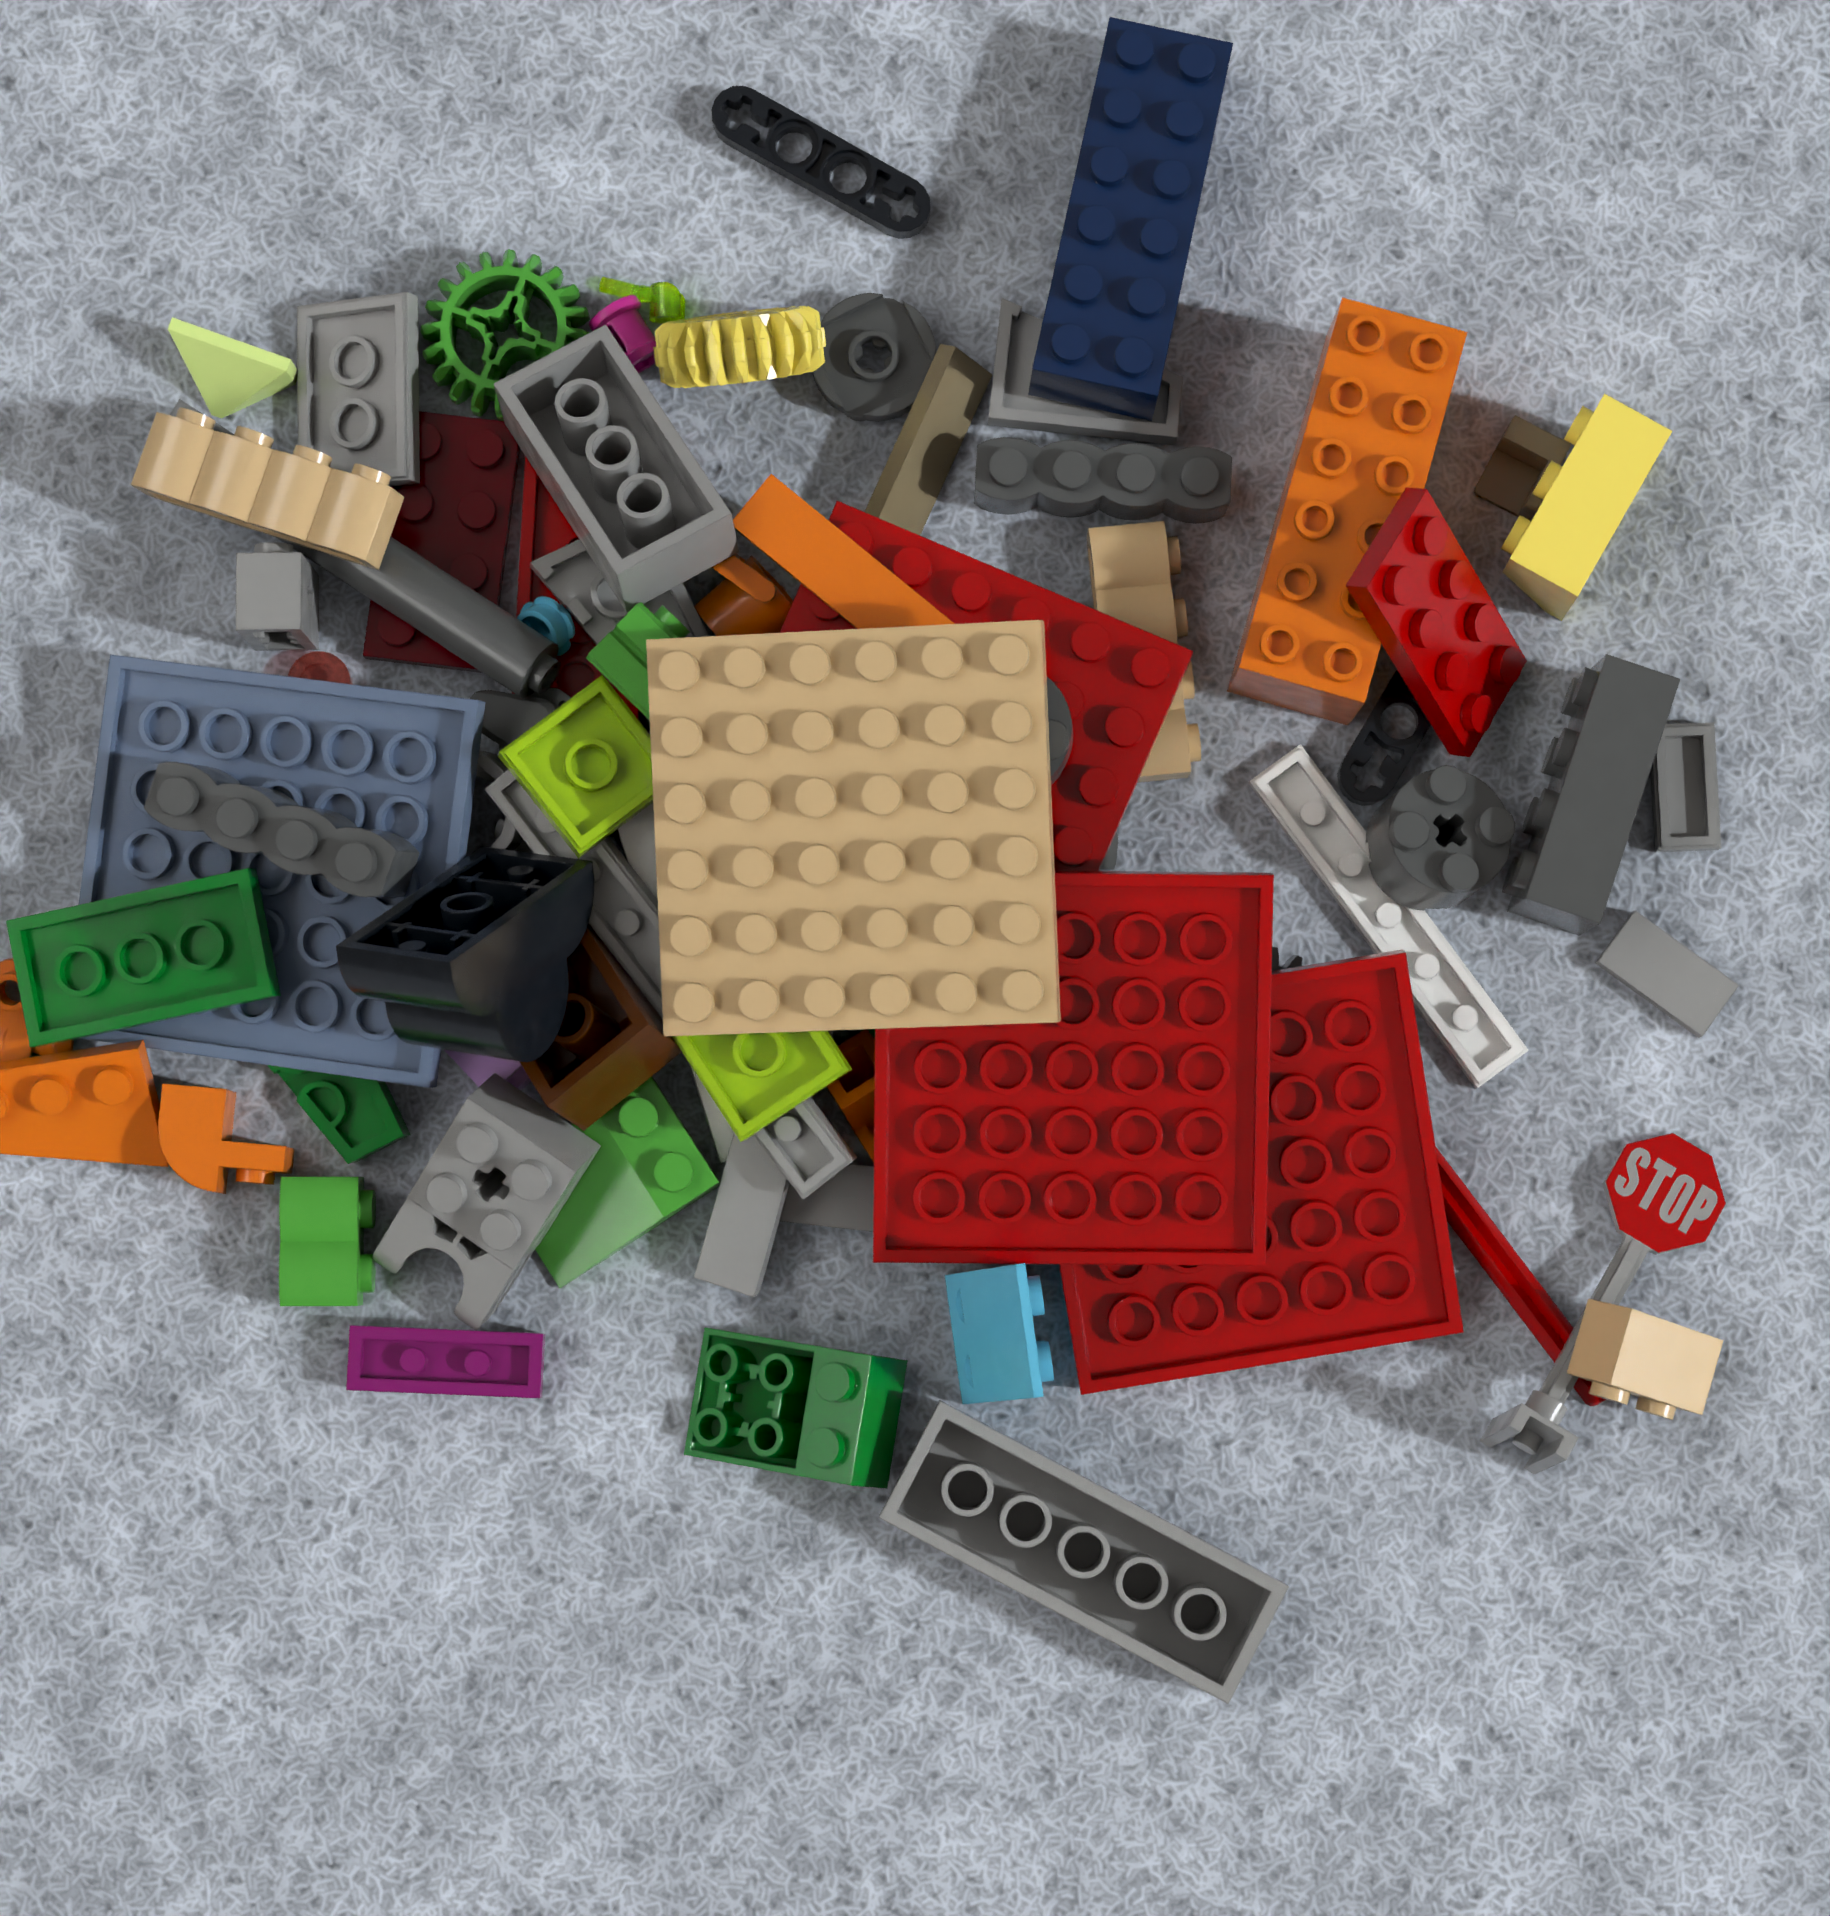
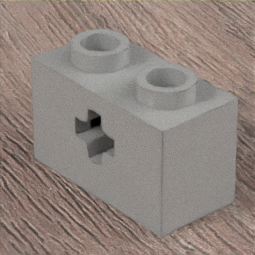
[235,542,319,651]

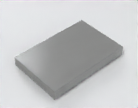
[297,292,420,487]

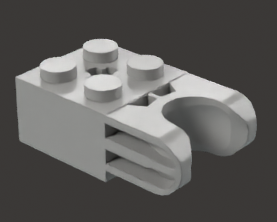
[372,1073,601,1330]

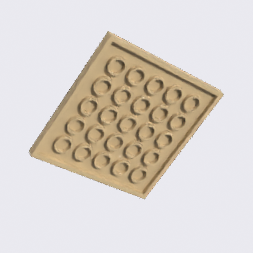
[646,620,1061,1037]

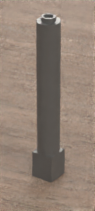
[170,399,561,699]

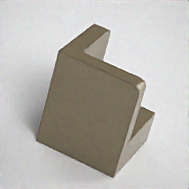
[1474,415,1571,520]

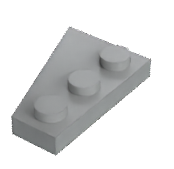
[988,298,1183,445]

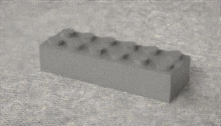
[879,1400,1289,1704]

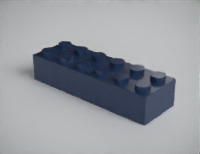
[1028,17,1233,421]

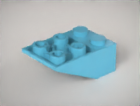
[945,1263,1054,1404]

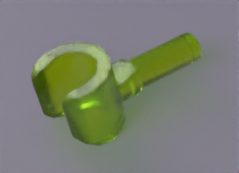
[599,277,685,324]

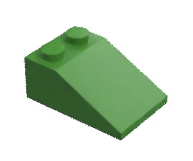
[535,1076,720,1289]

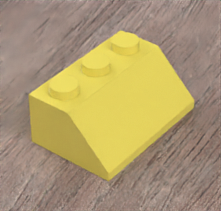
[1501,394,1672,621]

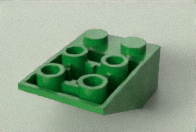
[684,1327,908,1489]

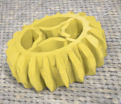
[653,306,826,388]

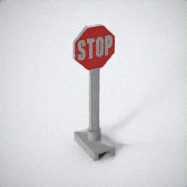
[1480,1133,1726,1474]

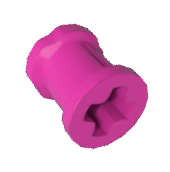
[589,295,656,373]

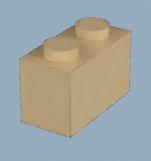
[1567,1298,1724,1420]

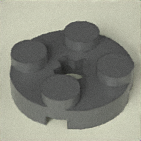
[812,293,936,422]

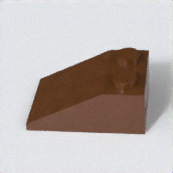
[519,923,682,1131]

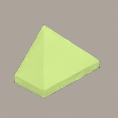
[168,317,297,419]

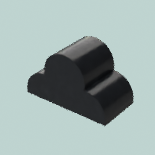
[336,847,594,1062]

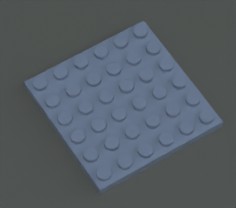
[79,654,486,1088]

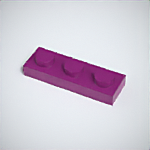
[346,1325,545,1398]

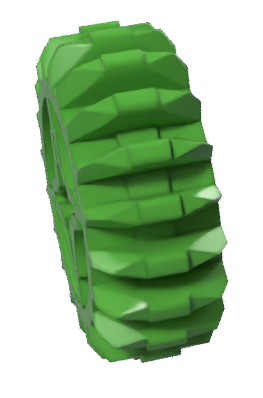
[420,249,590,421]

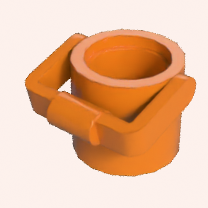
[694,554,793,636]

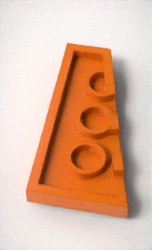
[0,1040,169,1167]

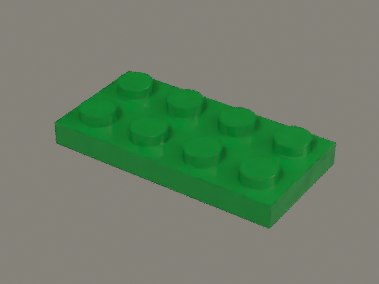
[6,868,281,1047]

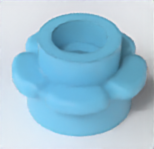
[517,596,575,656]

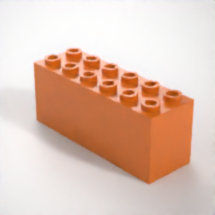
[1227,297,1468,725]

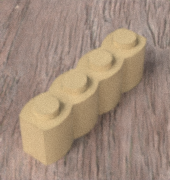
[131,407,404,570]
[1086,521,1201,783]

